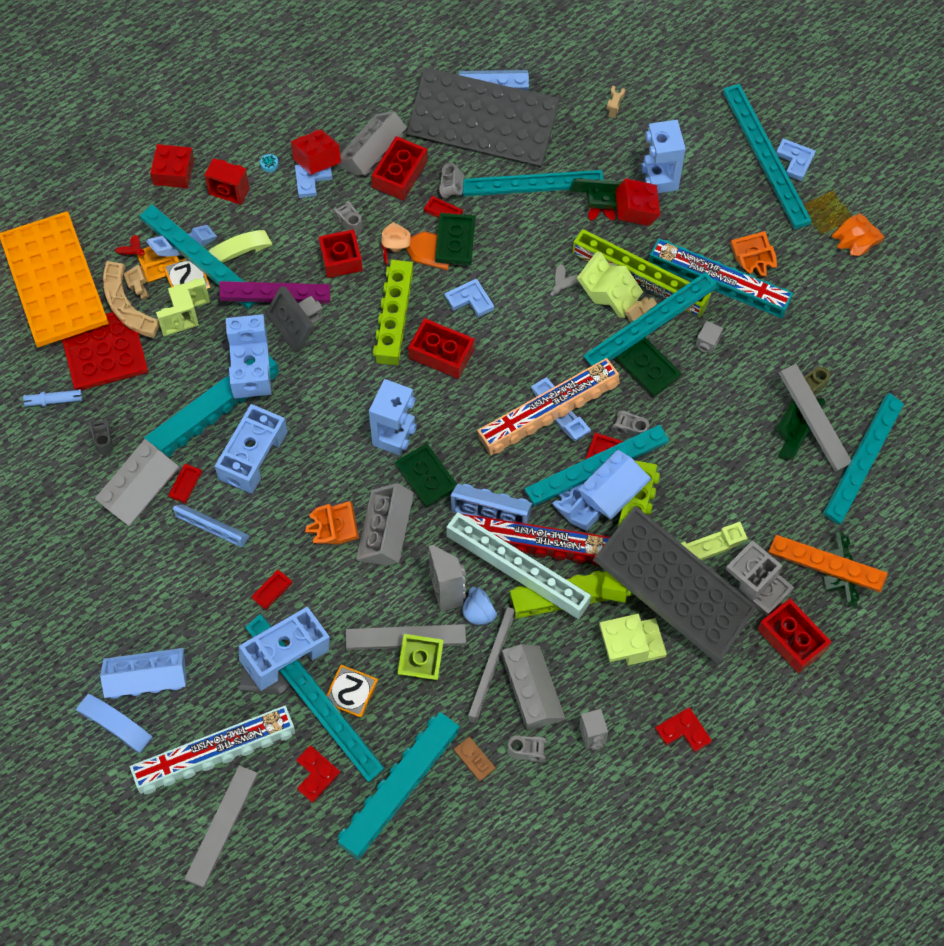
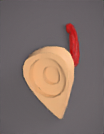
[381,222,411,265]

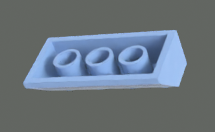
[459,70,529,91]
[451,484,532,524]
[100,648,186,698]

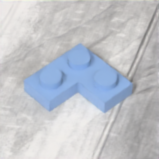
[776,139,816,181]
[295,165,332,198]
[445,279,494,317]

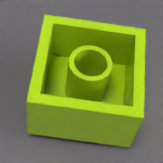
[398,634,444,680]

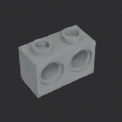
[579,709,608,750]

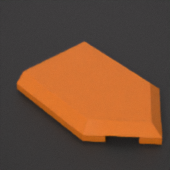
[406,231,450,270]

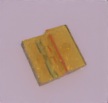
[803,190,852,234]

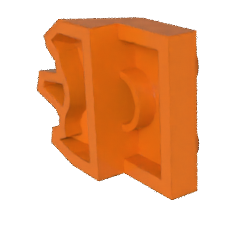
[832,213,885,256]
[730,231,777,277]
[305,501,359,544]

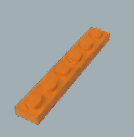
[769,535,888,593]

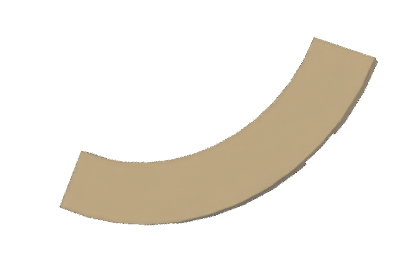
[103,261,160,338]

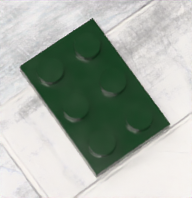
[435,213,476,265]
[616,337,682,398]
[395,443,457,508]

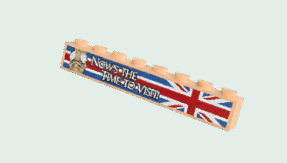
[477,358,620,456]

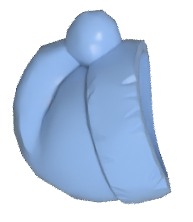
[462,587,497,625]

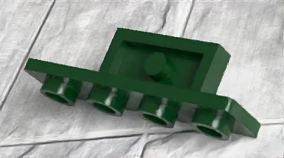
[569,178,622,210]
[775,398,826,459]
[823,530,859,608]

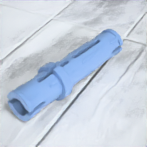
[23,389,82,407]

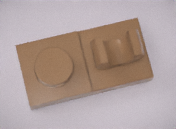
[454,737,496,782]

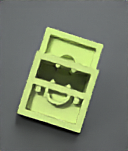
[577,252,643,318]
[156,278,210,336]
[599,614,667,665]

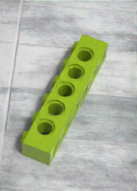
[373,260,413,366]

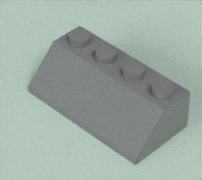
[338,111,407,176]
[95,439,180,526]
[356,483,414,566]
[429,545,466,612]
[502,644,565,731]

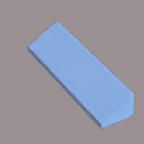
[173,505,249,547]

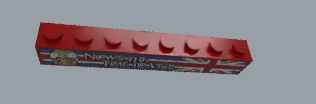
[454,513,610,567]

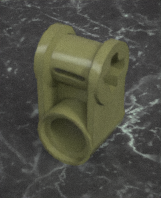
[804,367,830,396]

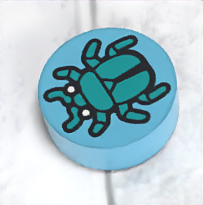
[260,154,278,172]

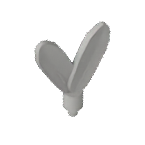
[550,264,579,296]

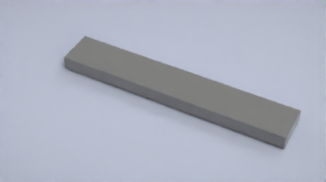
[779,364,851,472]
[468,607,515,723]
[346,624,466,650]
[185,765,258,889]

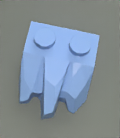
[552,484,602,531]

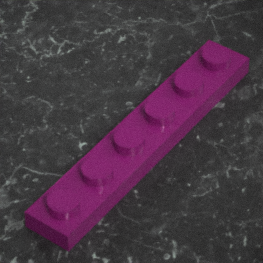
[219,281,330,304]

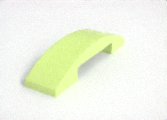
[209,230,272,263]
[681,522,748,560]

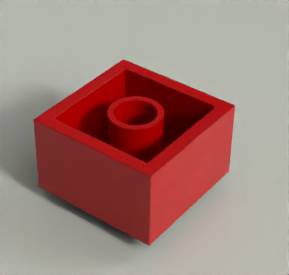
[291,129,341,175]
[150,144,195,188]
[204,158,250,205]
[615,178,660,226]
[318,229,363,278]

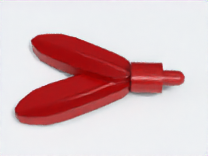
[588,208,615,221]
[115,235,145,256]

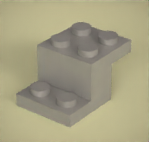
[726,540,794,616]

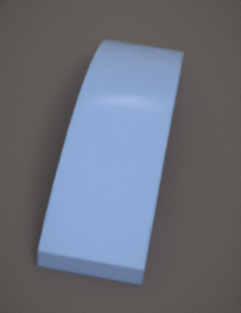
[147,225,217,257]
[531,377,591,441]
[76,694,153,753]

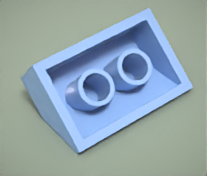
[578,450,651,519]

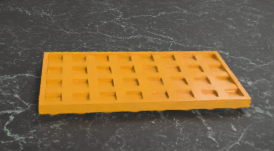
[0,211,109,348]

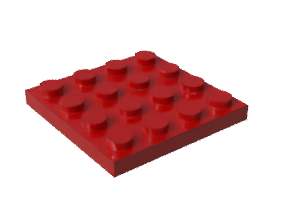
[62,312,149,390]

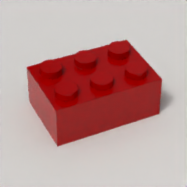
[371,136,428,201]
[408,318,475,379]
[758,598,832,674]

